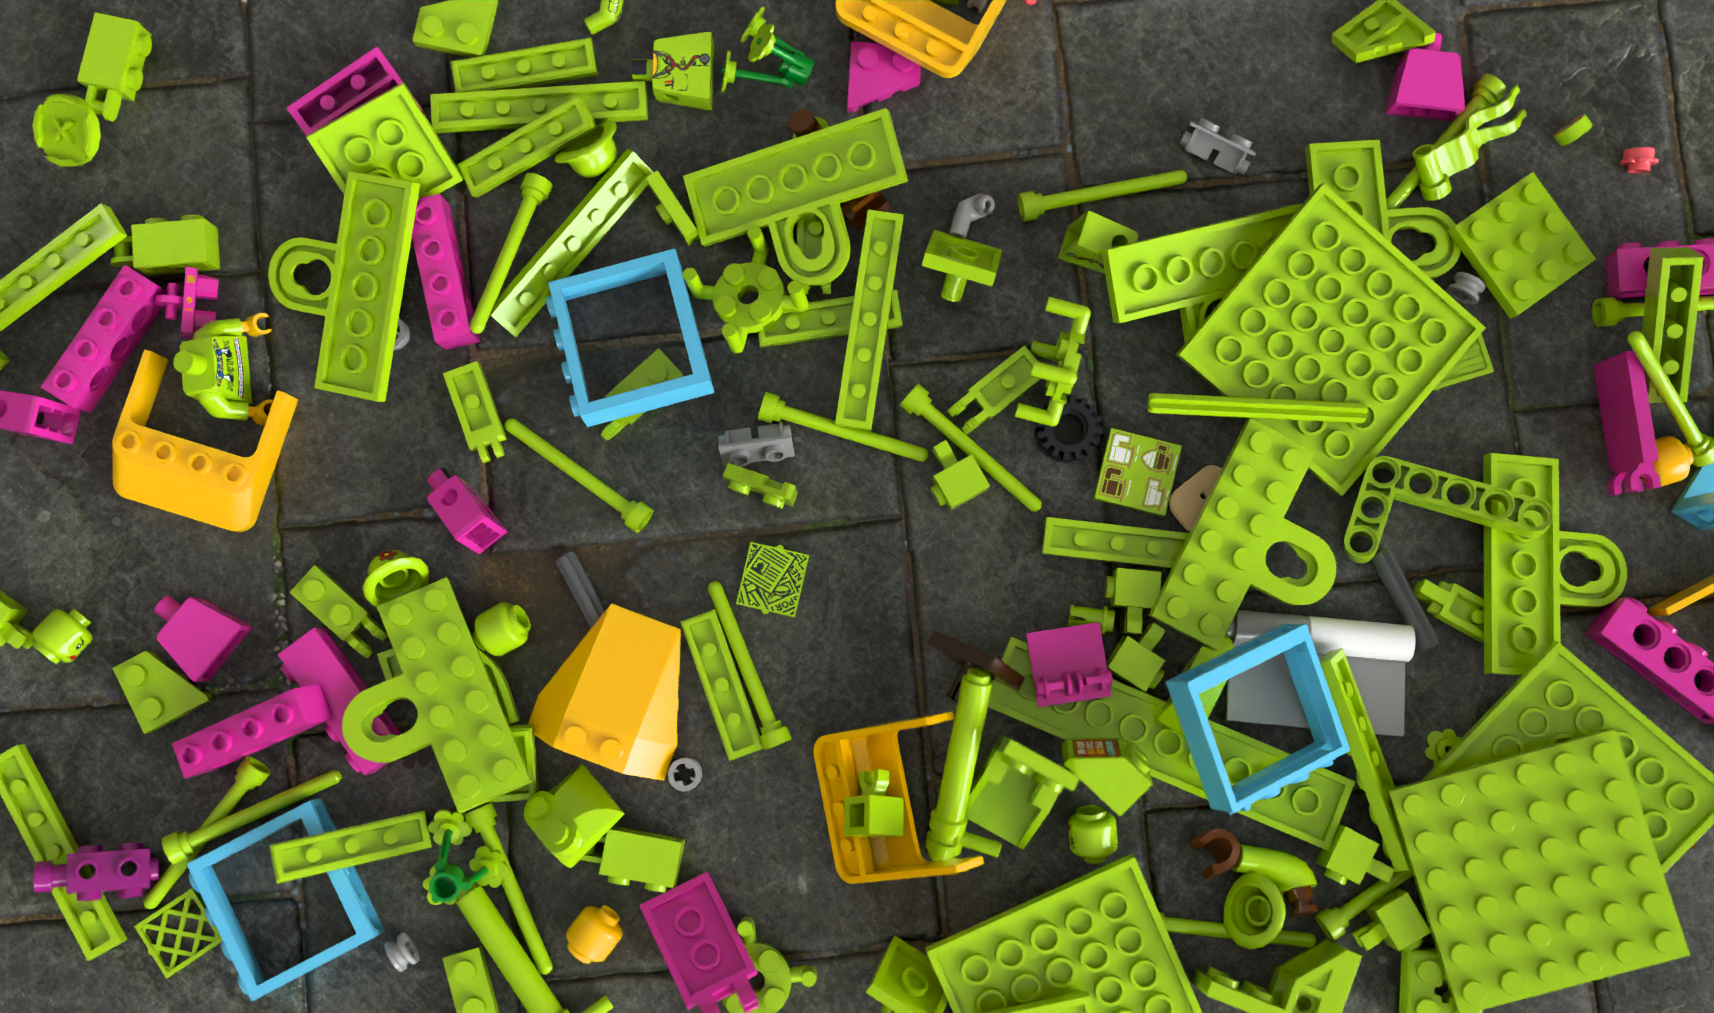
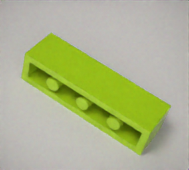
[1642,247,1703,403]

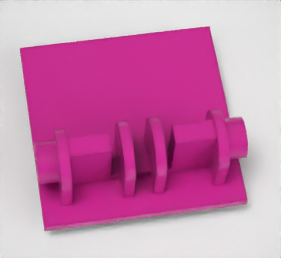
[1026,622,1113,707]

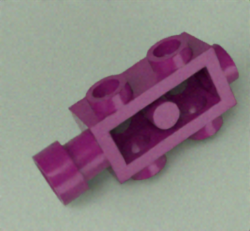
[34,843,160,902]

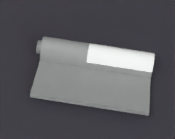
[1225,610,1415,737]

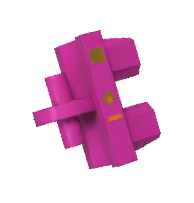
[155,267,219,339]

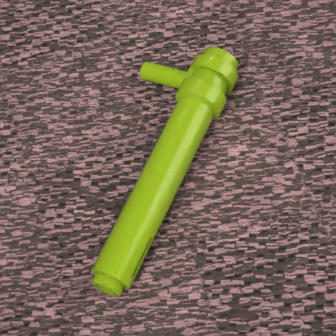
[925,668,1002,861]
[456,883,614,1013]

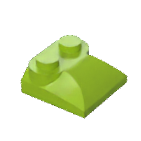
[524,764,625,868]

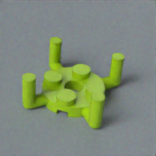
[682,226,809,354]
[1014,296,1091,426]
[721,916,817,1013]

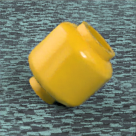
[1639,436,1693,487]
[566,905,623,964]

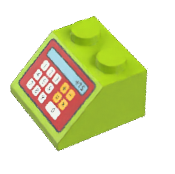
[1061,738,1153,816]

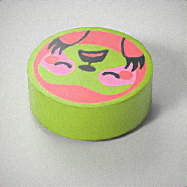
[1553,113,1592,147]

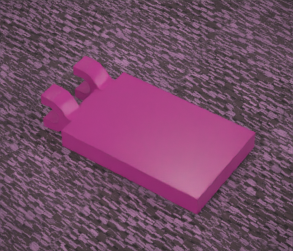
[1593,350,1661,496]
[639,871,759,1013]

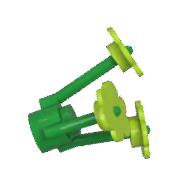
[721,6,814,92]
[423,809,510,905]

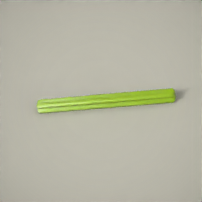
[1147,393,1368,423]

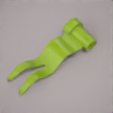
[1412,85,1527,201]

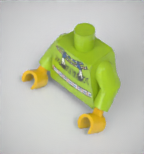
[173,313,273,426]

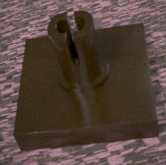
[928,630,1025,702]

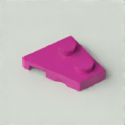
[847,42,921,113]

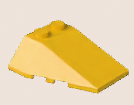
[528,603,681,781]

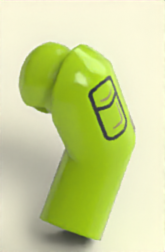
[583,0,624,35]

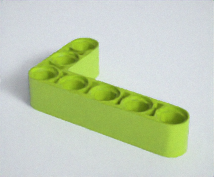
[1343,456,1554,564]

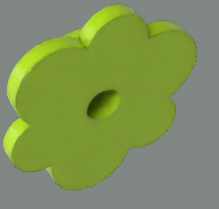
[1424,729,1461,766]

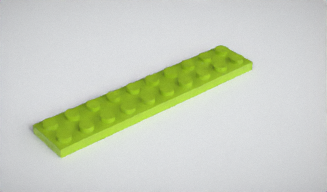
[988,637,1355,851]

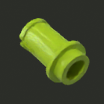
[1068,604,1115,635]

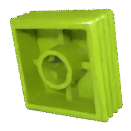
[1399,947,1482,1013]

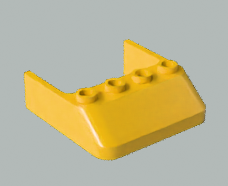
[836,0,1007,78]
[112,349,298,532]
[813,711,984,884]

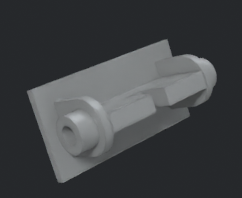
[1179,117,1256,175]
[718,422,795,467]

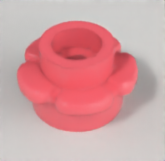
[1620,147,1659,174]

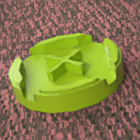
[33,94,101,167]

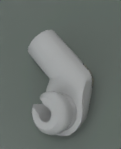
[949,194,995,239]

